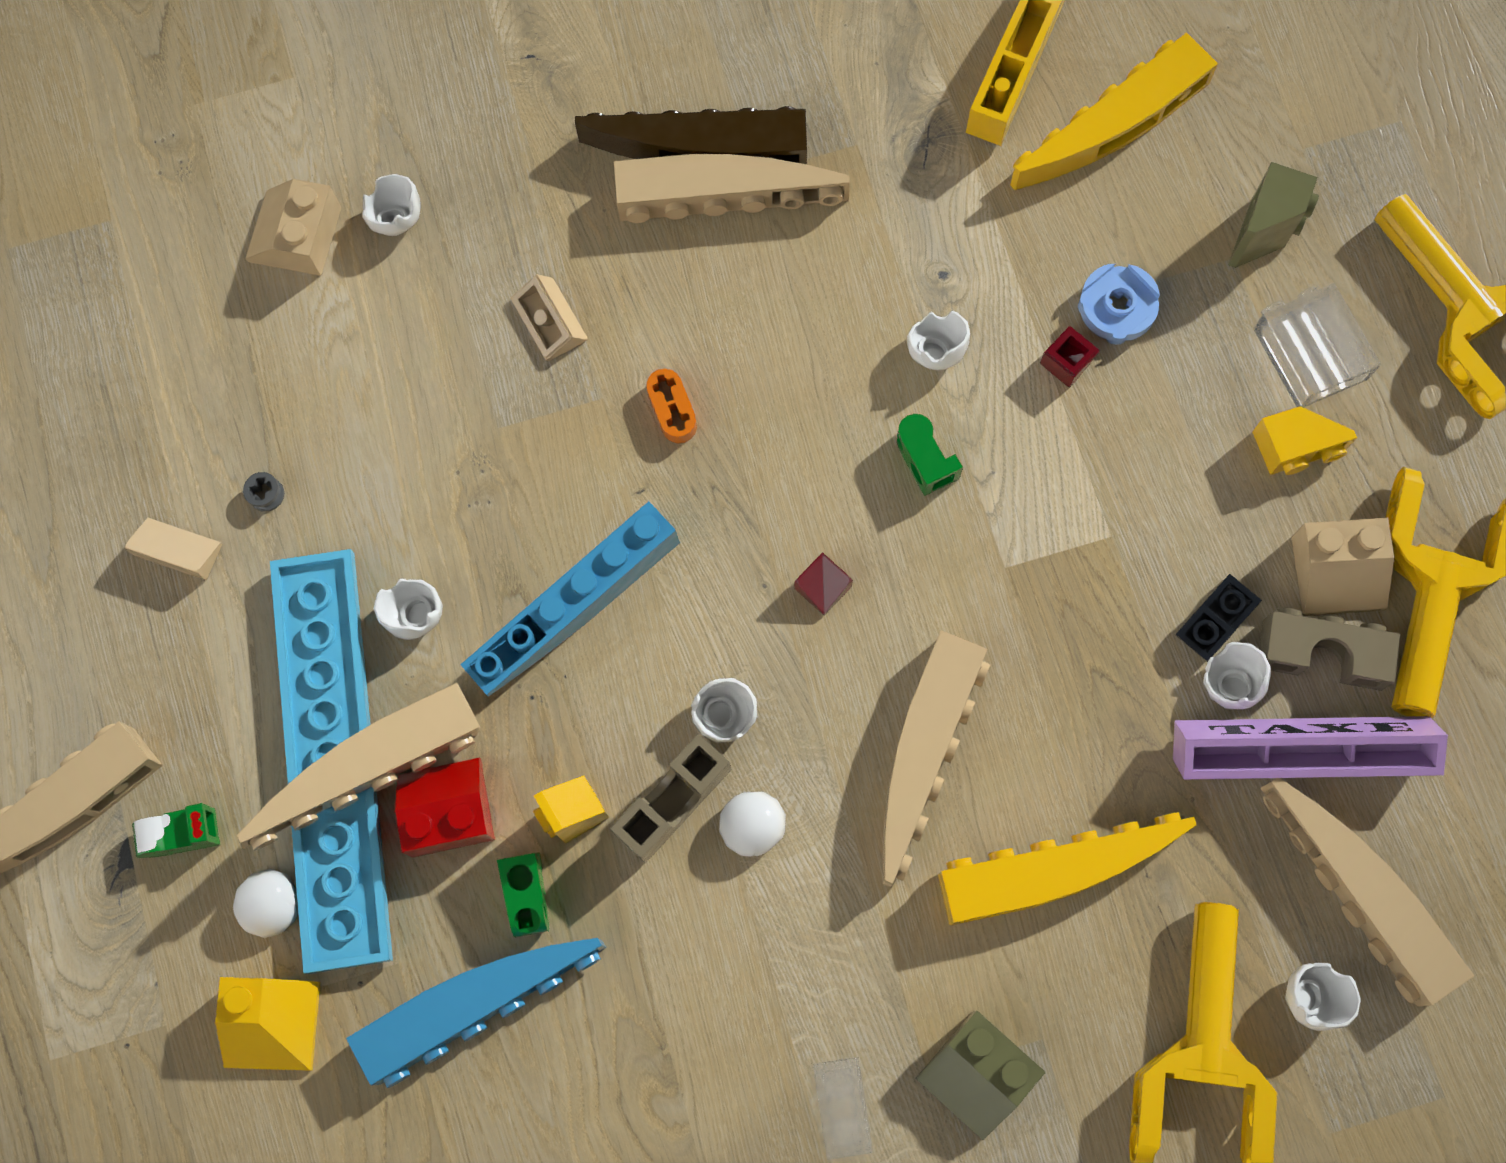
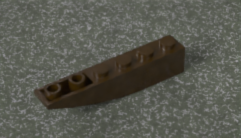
[575,106,807,164]

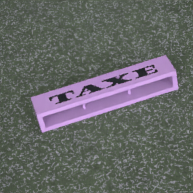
[1173,716,1448,780]

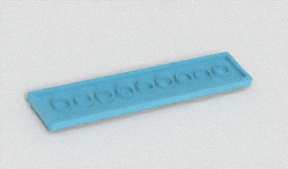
[270,549,393,974]

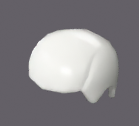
[362,174,421,236]
[907,311,970,370]
[373,579,443,640]
[1204,642,1271,709]
[691,678,757,743]
[719,792,786,857]
[233,869,298,938]
[1285,963,1361,1031]

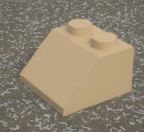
[246,179,342,276]
[1291,518,1394,616]

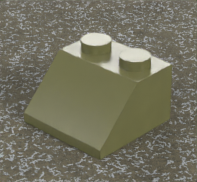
[1228,162,1319,268]
[915,1011,1046,1140]

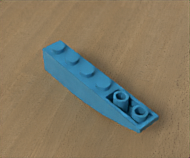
[460,501,680,697]
[346,938,606,1088]

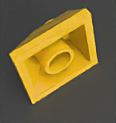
[215,977,320,1071]

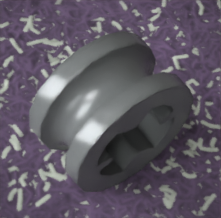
[243,472,285,511]

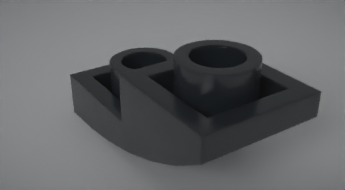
[1175,574,1262,662]

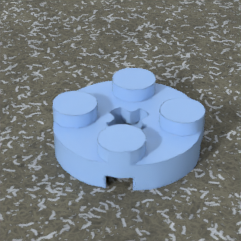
[1078,263,1160,345]

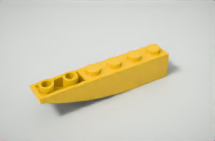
[966,0,1065,146]
[1010,32,1218,190]
[938,812,1196,926]

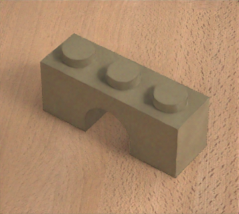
[1259,608,1400,691]
[610,734,731,864]

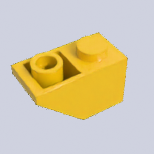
[1252,406,1357,475]
[533,776,609,844]

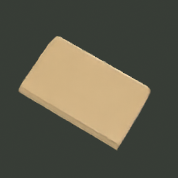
[510,274,588,361]
[124,518,222,581]

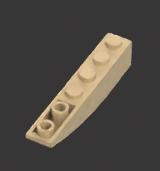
[614,154,850,223]
[883,630,991,888]
[237,683,480,851]
[0,721,163,874]
[1260,778,1474,1007]

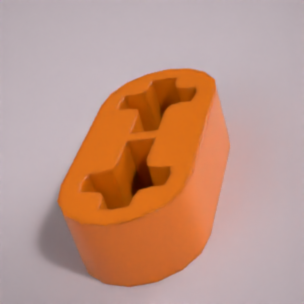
[646,368,697,444]

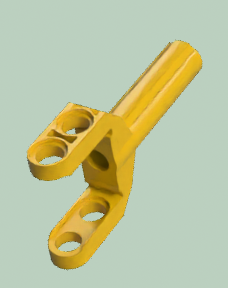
[1374,194,1506,419]
[1385,467,1506,718]
[1129,902,1277,1163]

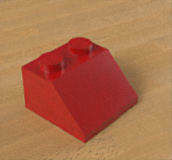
[395,757,495,858]

